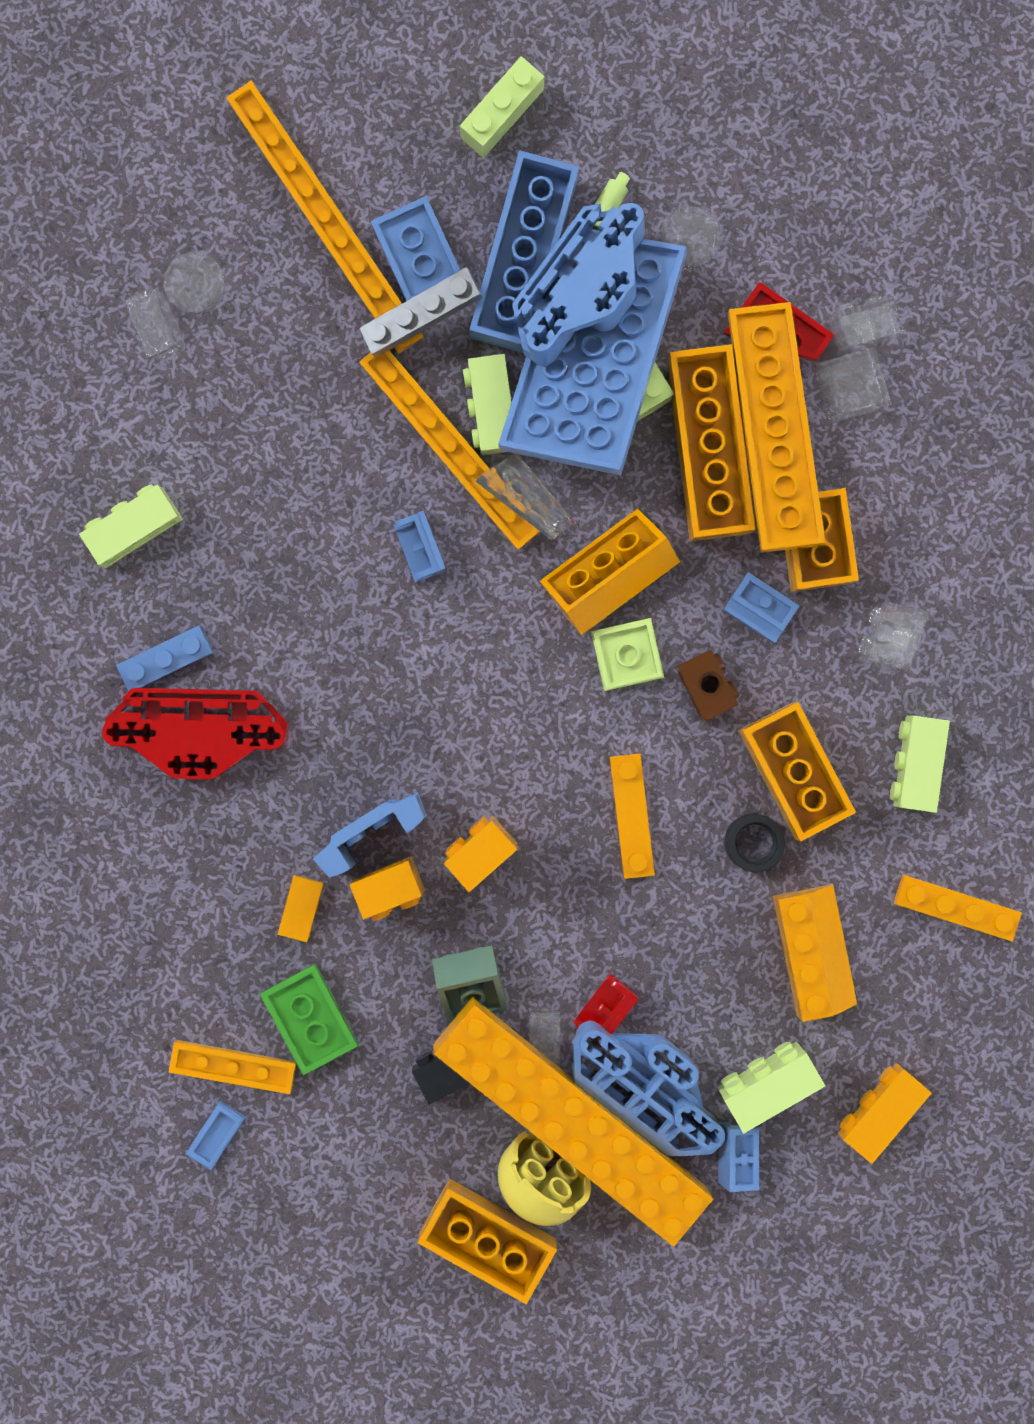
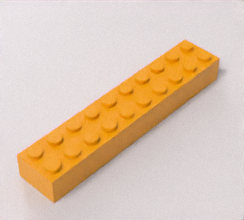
[433,997,713,1247]

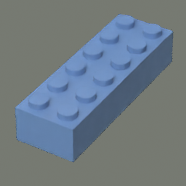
[469,150,579,353]

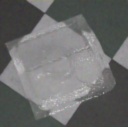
[859,602,930,673]

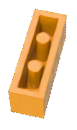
[838,1063,932,1164]

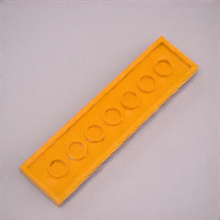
[728,302,826,553]

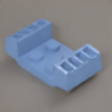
[313,792,427,877]

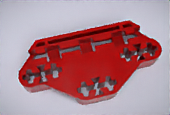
[102,688,289,779]

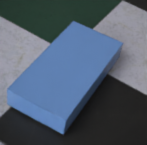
[186,1100,246,1170]

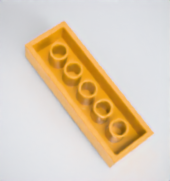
[667,344,756,542]

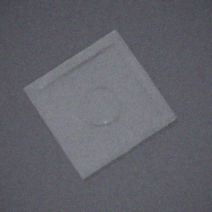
[814,346,892,424]

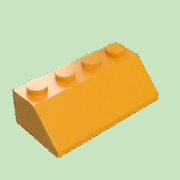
[540,508,680,635]
[773,884,857,1022]

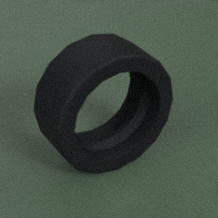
[724,813,786,873]

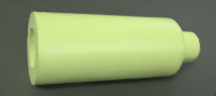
[592,172,630,231]

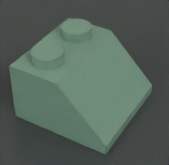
[432,945,508,1024]

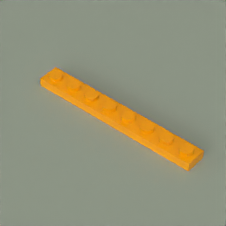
[359,350,541,551]

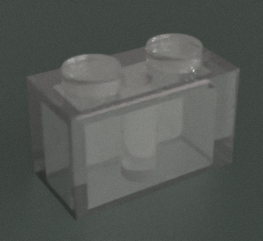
[828,295,903,354]

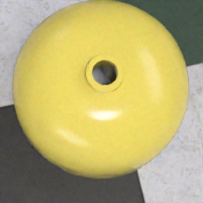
[498,1131,591,1226]

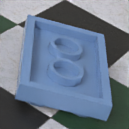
[371,196,460,301]

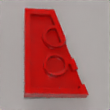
[723,281,835,362]

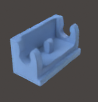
[393,510,446,583]
[718,1122,759,1192]

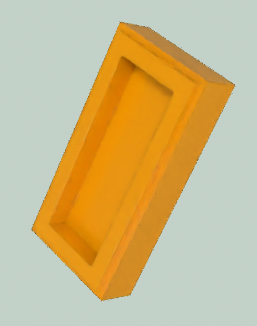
[277,874,324,943]

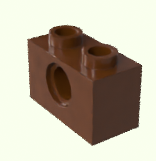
[675,650,739,721]

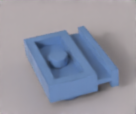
[723,572,799,644]

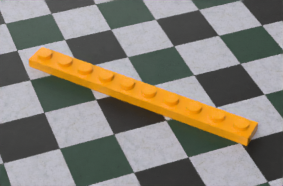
[226,80,424,354]

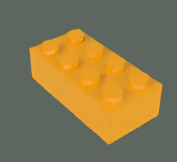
[738,702,856,841]
[417,1178,557,1305]

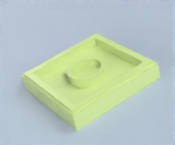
[591,618,664,691]

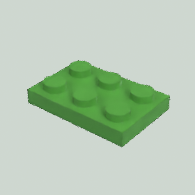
[260,963,359,1076]

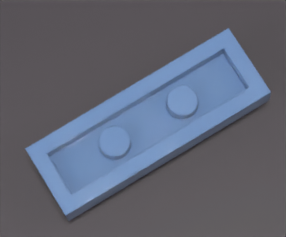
[116,625,214,691]

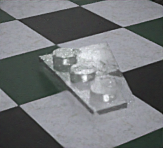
[475,454,575,541]

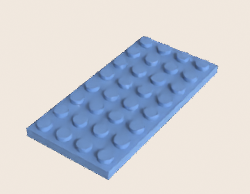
[498,225,687,475]

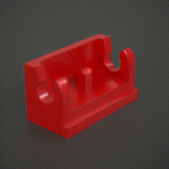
[573,973,639,1048]

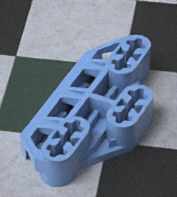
[512,203,645,365]
[572,1021,725,1156]

